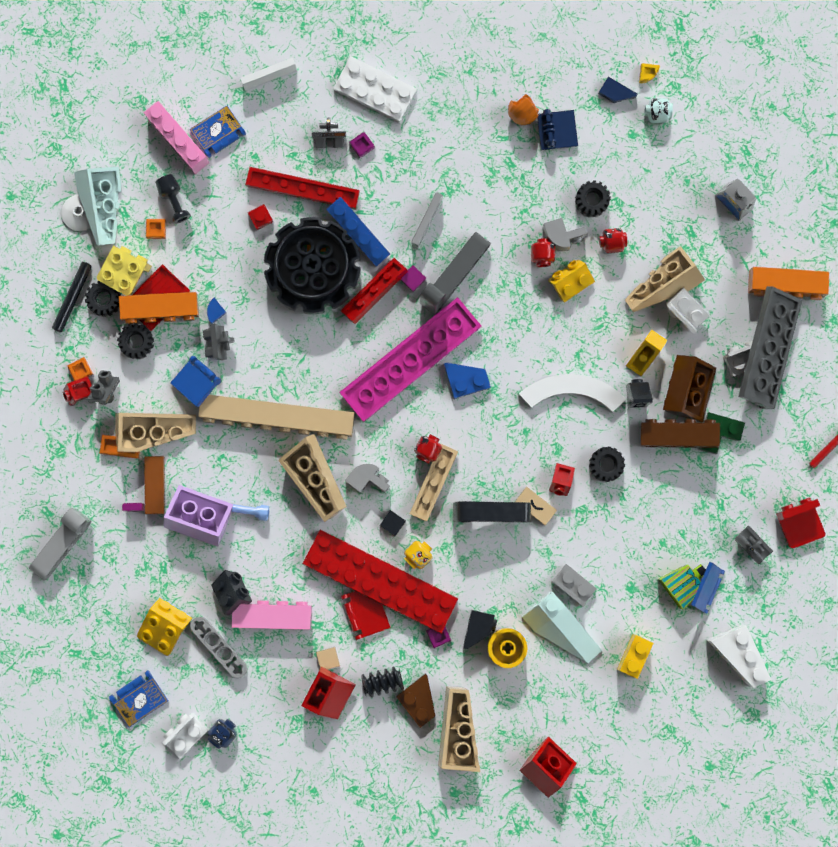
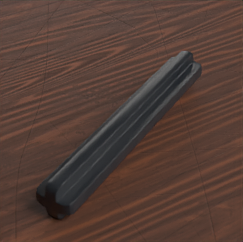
[52,261,92,332]

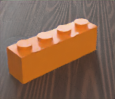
[748,267,829,300]
[119,292,199,324]

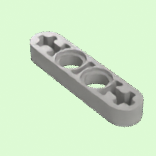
[190,617,248,678]

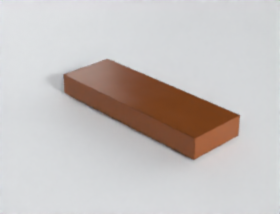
[144,456,165,515]

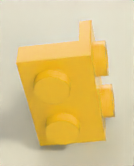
[548,259,595,303]

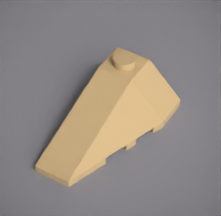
[625,246,705,312]
[115,413,196,452]

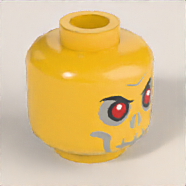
[404,541,433,570]

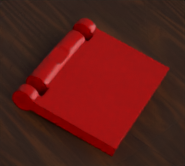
[341,591,391,640]

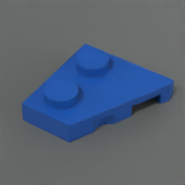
[444,363,491,399]

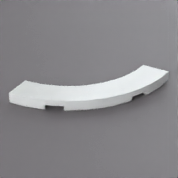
[518,374,626,412]

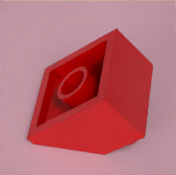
[519,736,577,798]

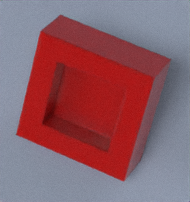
[248,204,273,230]

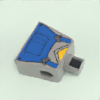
[715,179,756,221]

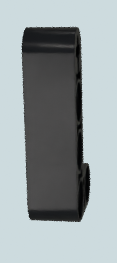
[453,501,531,523]

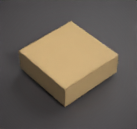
[316,647,340,669]

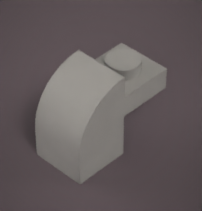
[542,218,587,251]
[345,464,390,493]

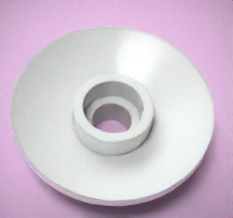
[61,194,91,231]

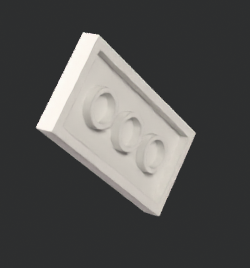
[333,56,417,123]

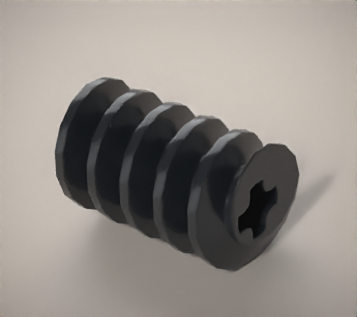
[361,666,404,698]

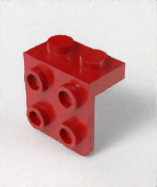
[776,497,826,549]

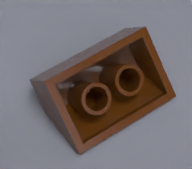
[663,355,716,422]

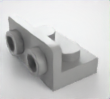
[552,564,597,607]

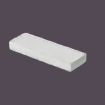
[240,58,297,90]

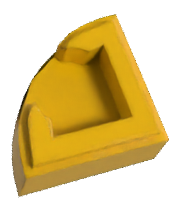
[639,63,660,83]

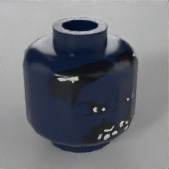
[208,719,237,749]

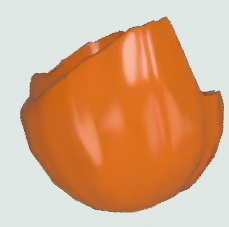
[508,94,539,125]

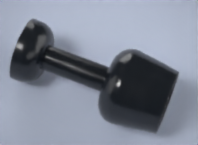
[155,174,191,224]

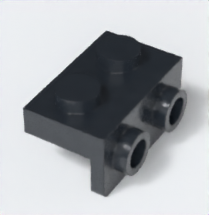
[211,570,252,615]

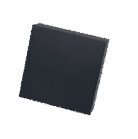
[379,510,406,536]

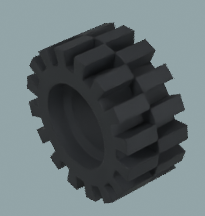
[575,180,611,217]
[85,281,121,317]
[117,323,154,360]
[589,446,625,482]

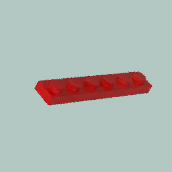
[245,166,360,210]

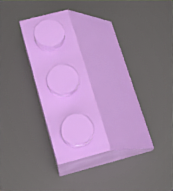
[164,485,233,547]

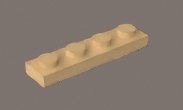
[409,444,458,522]

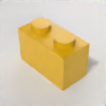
[617,634,654,679]

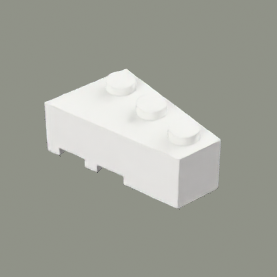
[706,625,771,688]

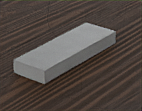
[412,192,443,249]

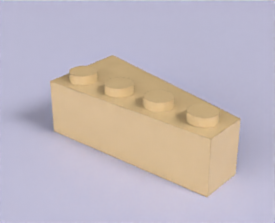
[438,686,480,772]

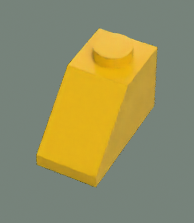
[626,330,667,376]

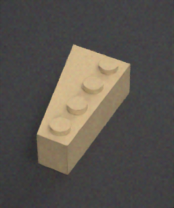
[278,434,347,522]

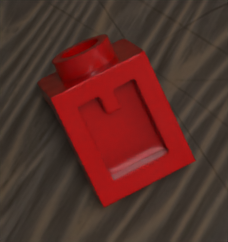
[63,376,92,406]
[549,463,575,496]

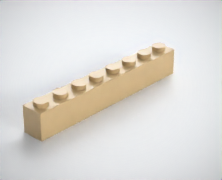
[198,395,355,440]

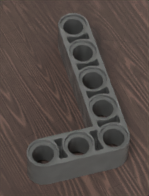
[420,232,491,315]

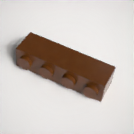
[641,419,720,448]

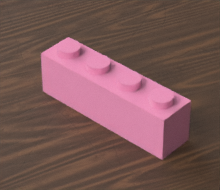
[143,101,209,175]
[232,600,312,630]

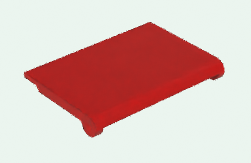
[133,264,190,331]

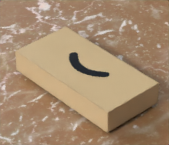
[515,487,557,525]

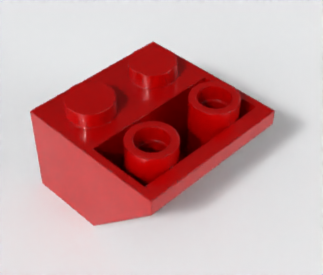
[301,666,356,719]

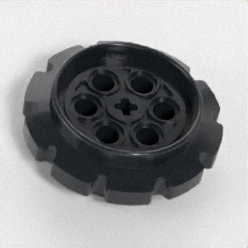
[264,217,361,314]

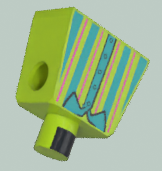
[658,564,706,609]

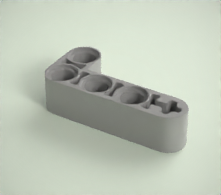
[29,508,92,581]

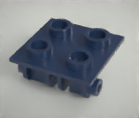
[537,109,578,150]

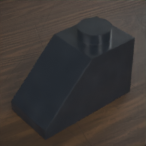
[626,379,653,408]
[463,610,497,649]

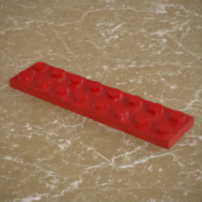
[302,529,459,634]

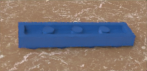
[326,197,391,267]

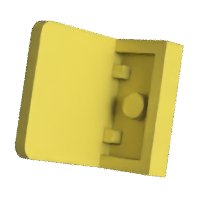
[97,245,152,296]

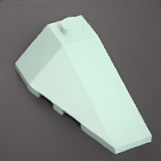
[74,167,121,246]
[522,592,602,663]

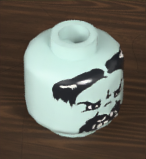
[644,98,673,123]

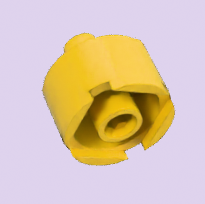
[487,628,528,668]

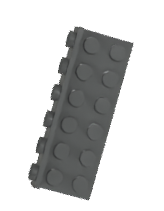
[738,286,802,409]

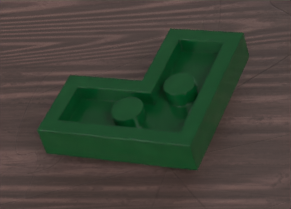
[698,412,745,455]

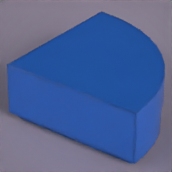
[207,297,227,324]

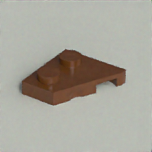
[396,673,436,728]

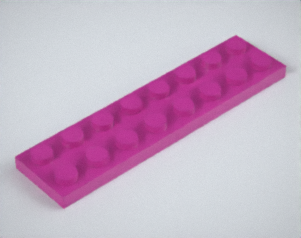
[339,297,482,423]

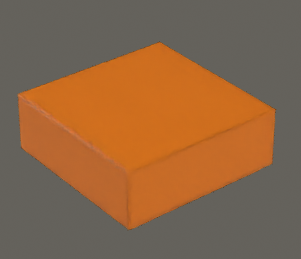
[146,219,166,239]
[67,357,94,381]

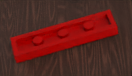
[341,258,408,324]

